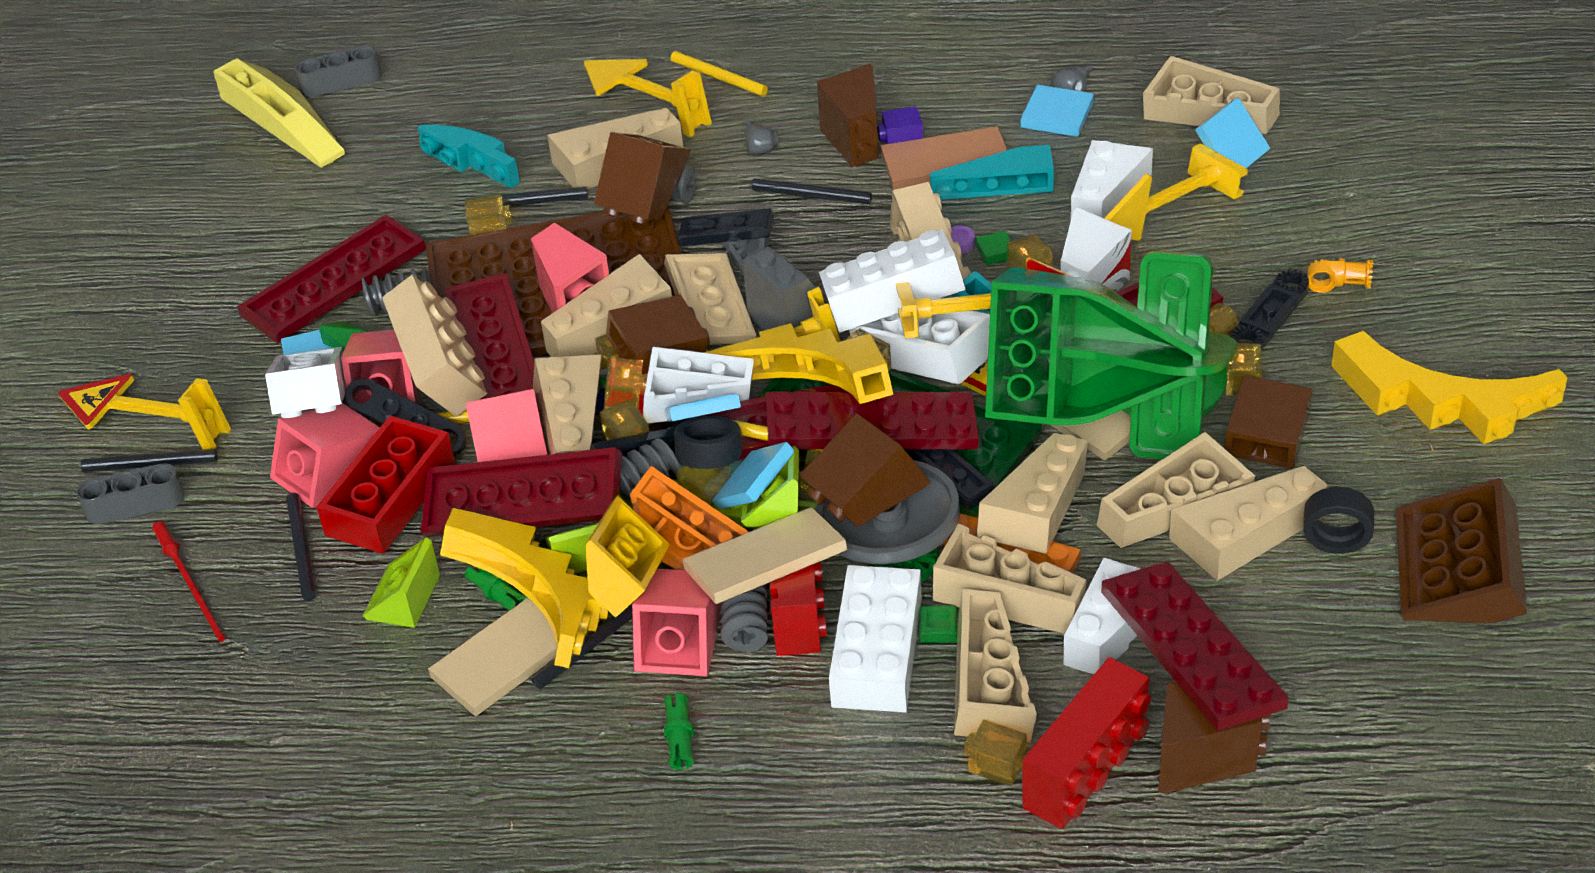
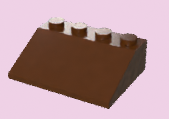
[1396,477,1527,624]

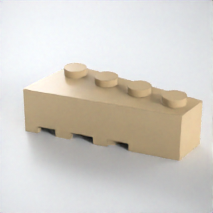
[541,254,672,357]
[1096,432,1255,548]
[933,523,1086,634]

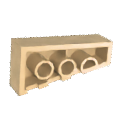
[1143,56,1280,134]
[547,108,683,190]
[890,182,971,297]
[533,354,601,455]
[977,433,1088,554]
[1169,466,1329,581]
[954,589,1037,743]

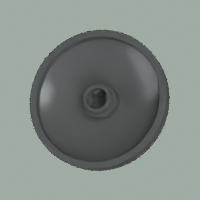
[816,460,960,564]

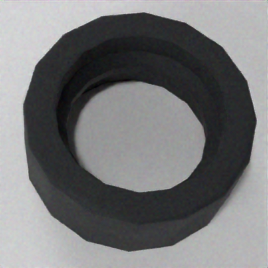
[674,416,742,469]
[1303,487,1374,554]

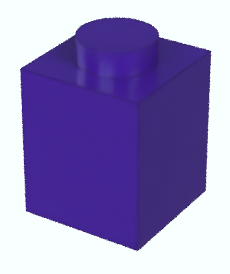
[877,106,923,145]

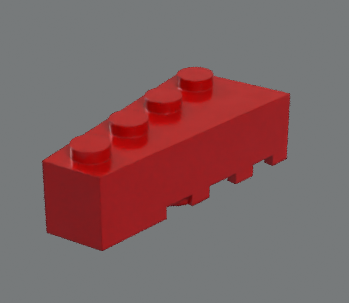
[770,561,827,656]

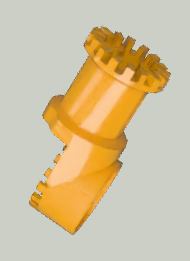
[1307,258,1373,293]

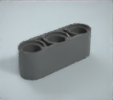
[295,45,381,97]
[76,463,184,524]

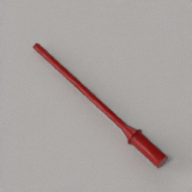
[152,521,225,642]

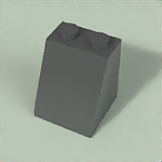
[742,246,836,331]

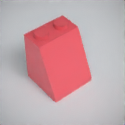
[531,223,609,313]
[341,330,419,419]
[466,389,547,462]
[270,403,380,508]
[632,569,722,676]

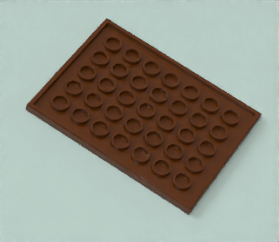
[425,204,681,357]

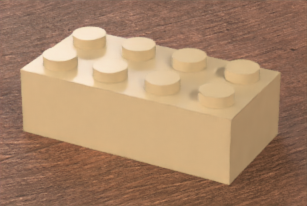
[382,274,487,417]

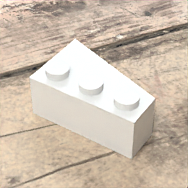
[1071,140,1153,218]
[643,347,754,424]
[1063,558,1141,674]

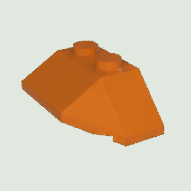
[630,466,749,570]

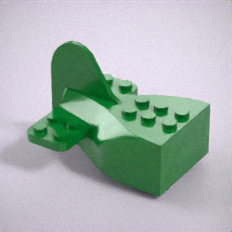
[985,250,1237,460]

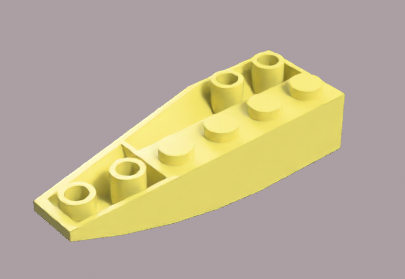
[213,58,345,168]

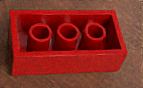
[316,415,455,554]
[1022,657,1151,830]

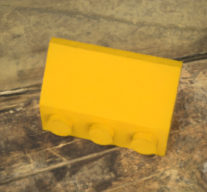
[585,496,670,617]

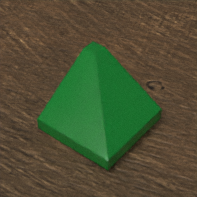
[319,321,367,352]

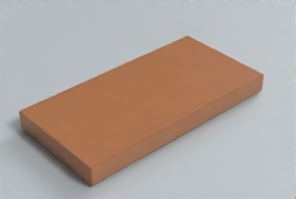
[881,126,1007,190]

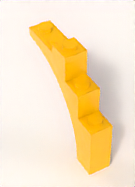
[704,323,893,404]
[1331,331,1568,444]
[440,508,609,668]

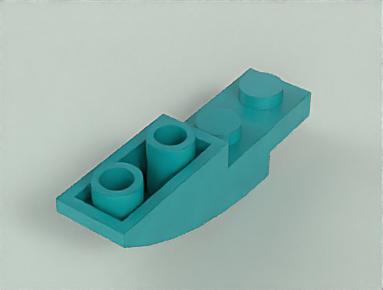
[417,124,520,189]

